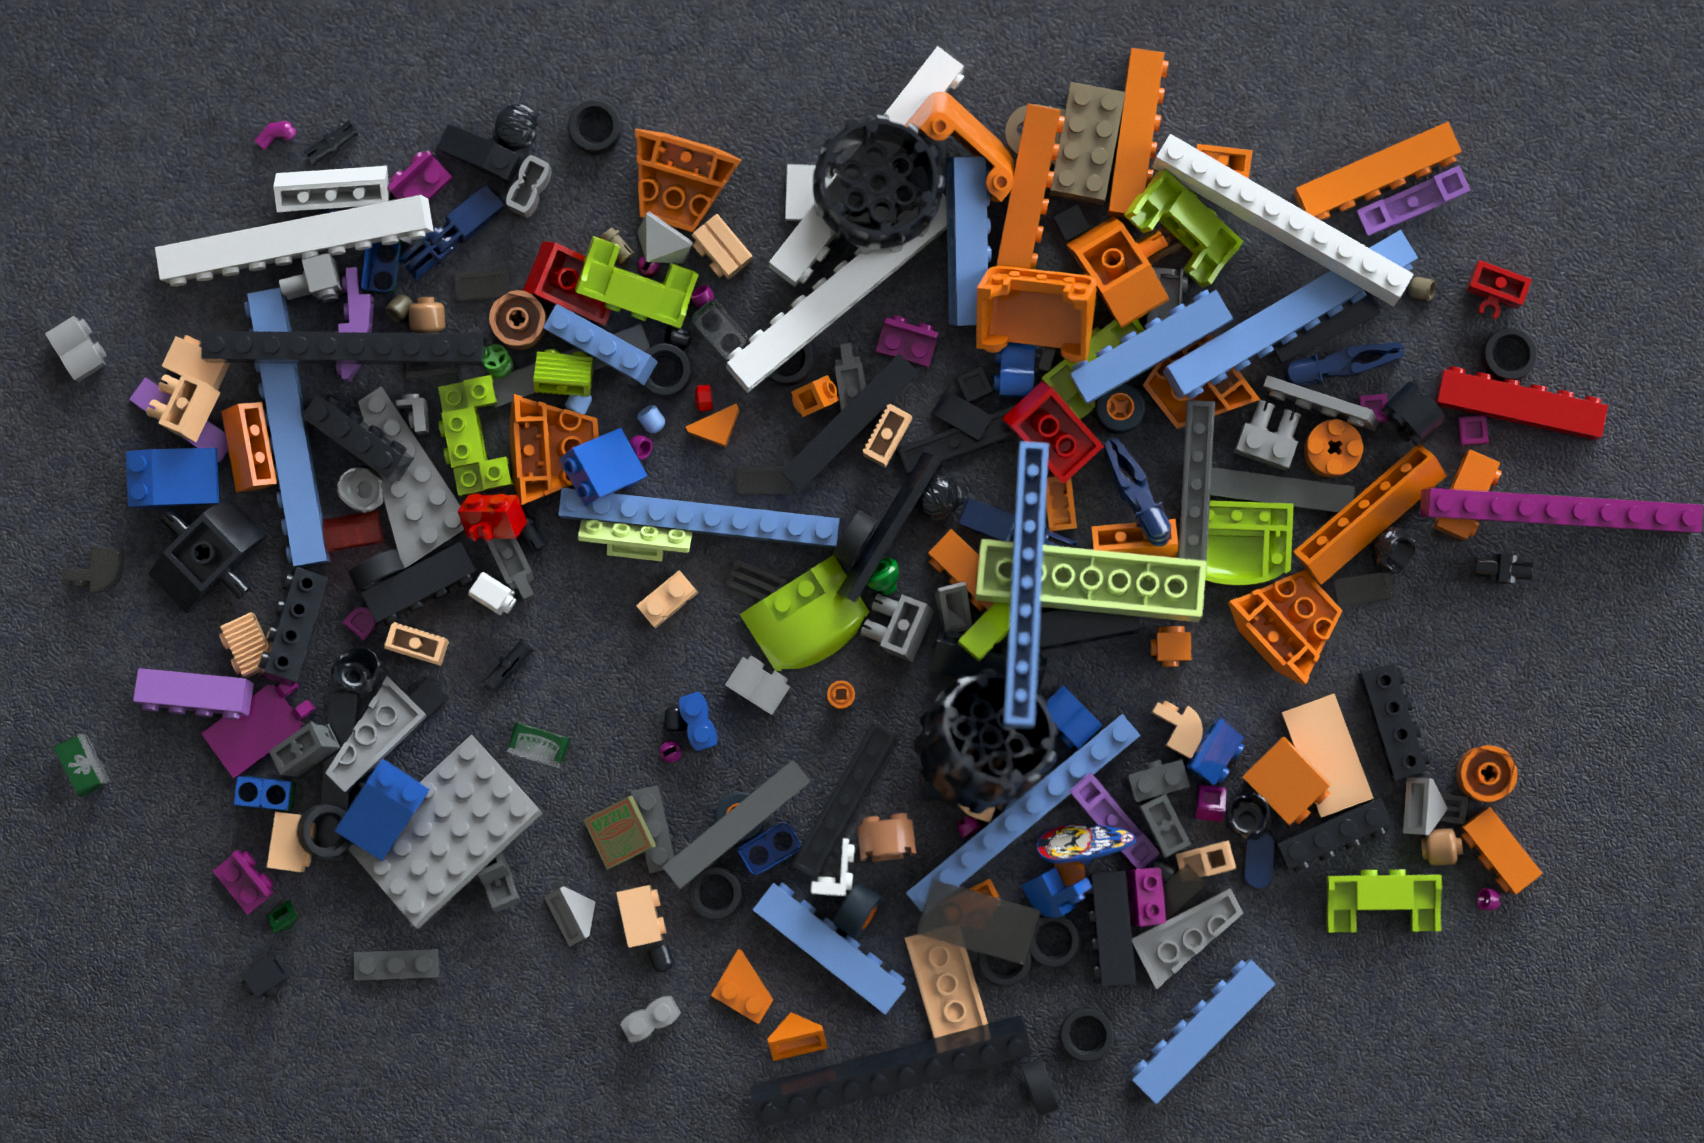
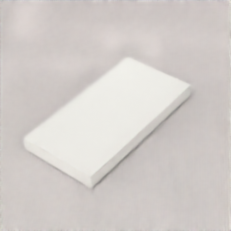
[786,164,898,224]

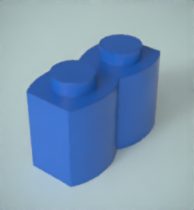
[994,342,1035,399]
[1046,686,1102,749]
[679,691,718,752]

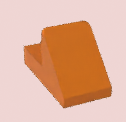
[1197,144,1253,179]

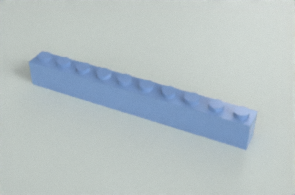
[1162,230,1418,400]
[244,288,330,568]
[1004,442,1049,729]
[559,488,840,548]
[906,714,1141,914]

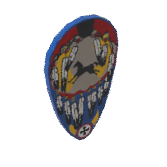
[1037,824,1136,865]

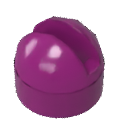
[637,255,660,277]
[691,285,714,308]
[629,435,652,459]
[659,741,682,763]
[957,816,982,840]
[1477,888,1501,911]

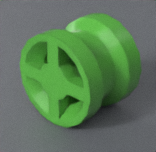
[484,344,514,379]

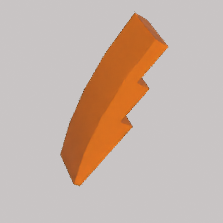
[1045,468,1077,532]

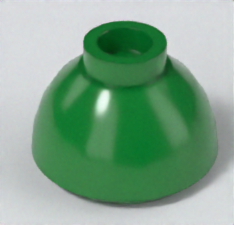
[866,558,899,595]

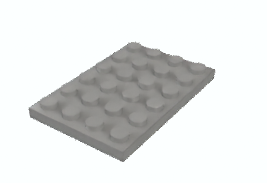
[348,734,542,929]

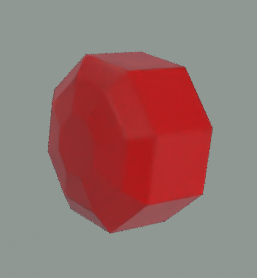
[694,384,713,412]

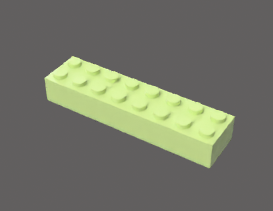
[975,539,1206,622]

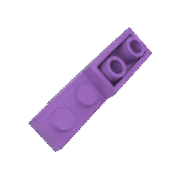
[335,267,374,382]

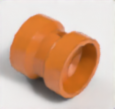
[827,680,855,709]

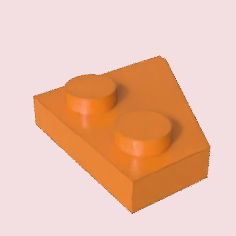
[711,949,773,1024]

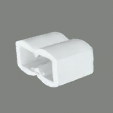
[468,572,516,615]

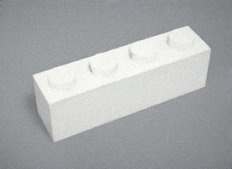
[273,166,390,212]

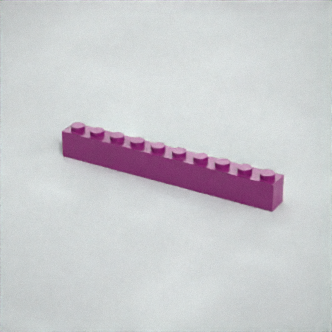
[1420,488,1703,533]

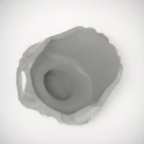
[337,466,383,513]

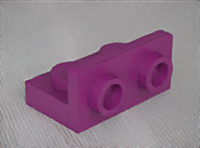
[387,150,453,201]
[876,315,938,368]
[213,850,275,915]
[1123,868,1166,926]

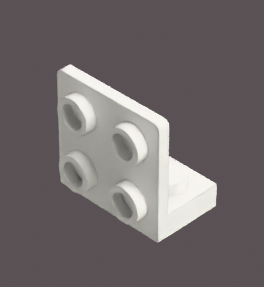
[811,839,854,896]

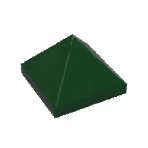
[266,900,298,933]

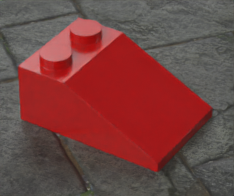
[523,241,612,326]
[1002,381,1104,484]

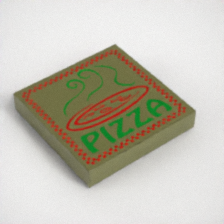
[583,796,656,870]

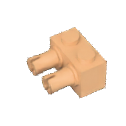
[146,373,220,442]

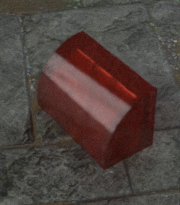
[323,510,384,552]

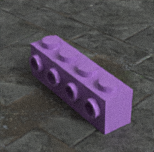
[133,668,254,720]

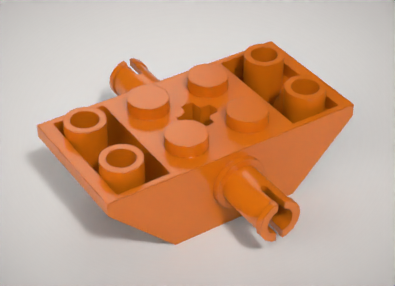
[1066,216,1169,329]

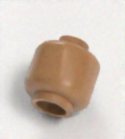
[408,297,445,333]
[1422,828,1463,866]

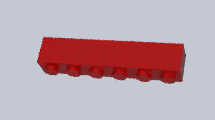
[1434,366,1608,440]

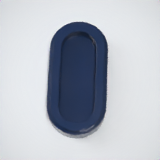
[1244,833,1275,888]

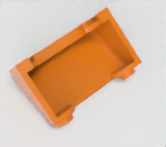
[904,92,1015,202]
[976,266,1097,363]

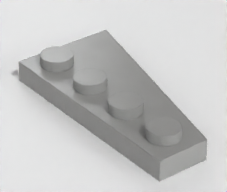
[1263,375,1378,431]
[326,676,427,794]
[1132,888,1243,990]

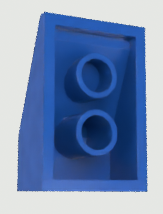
[126,448,219,509]
[1185,718,1244,786]
[335,759,430,861]

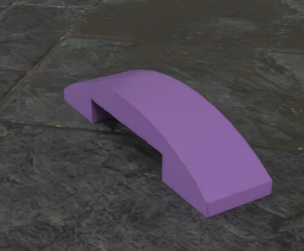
[1357,165,1471,236]
[129,377,228,463]
[1069,772,1160,869]

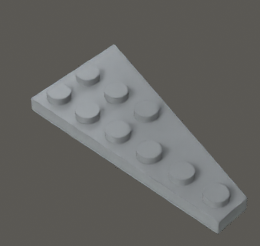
[358,386,465,570]

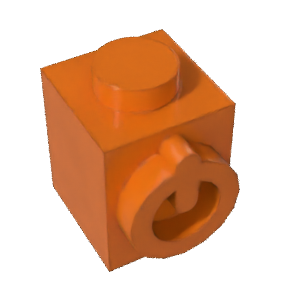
[791,375,839,417]
[1150,626,1191,667]

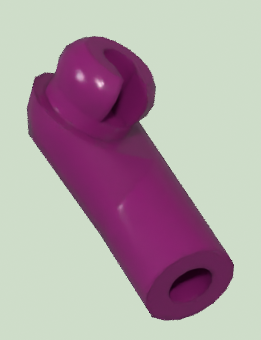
[254,121,296,150]

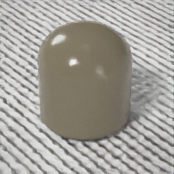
[1408,277,1436,301]
[385,294,413,323]

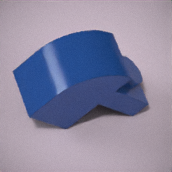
[1021,867,1092,918]

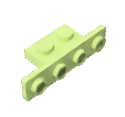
[578,520,692,561]

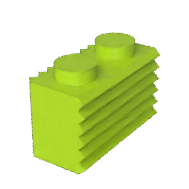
[533,349,594,397]

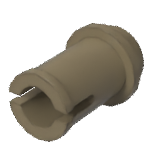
[600,227,634,264]

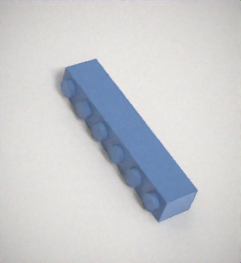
[945,156,991,326]
[1069,290,1233,405]
[753,882,906,1015]
[1131,959,1275,1104]

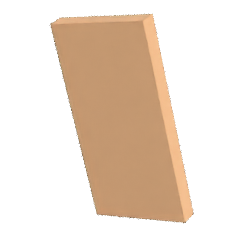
[1281,694,1373,818]
[905,924,988,1038]

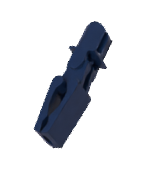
[399,185,506,281]
[1286,342,1404,387]
[1104,438,1171,547]
[957,498,1077,547]

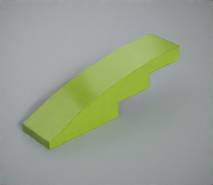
[958,602,1010,661]

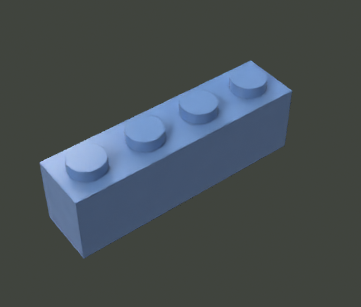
[543,304,658,386]

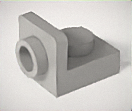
[396,394,430,435]

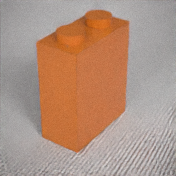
[1242,736,1332,825]

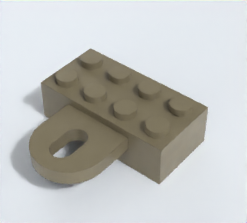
[1005,82,1125,206]

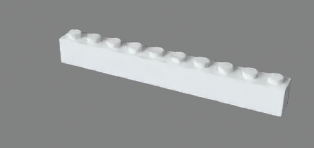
[769,46,964,287]
[1152,134,1414,307]
[726,191,947,393]
[155,195,433,286]

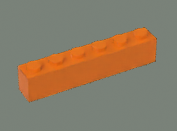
[1107,48,1168,218]
[996,103,1065,269]
[1293,122,1462,221]
[1293,445,1447,585]

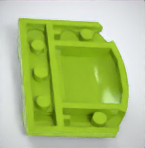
[1181,500,1294,585]
[740,556,869,671]

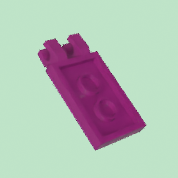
[201,682,316,779]

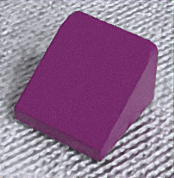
[1195,785,1226,822]

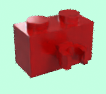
[1465,260,1532,320]
[457,494,527,541]

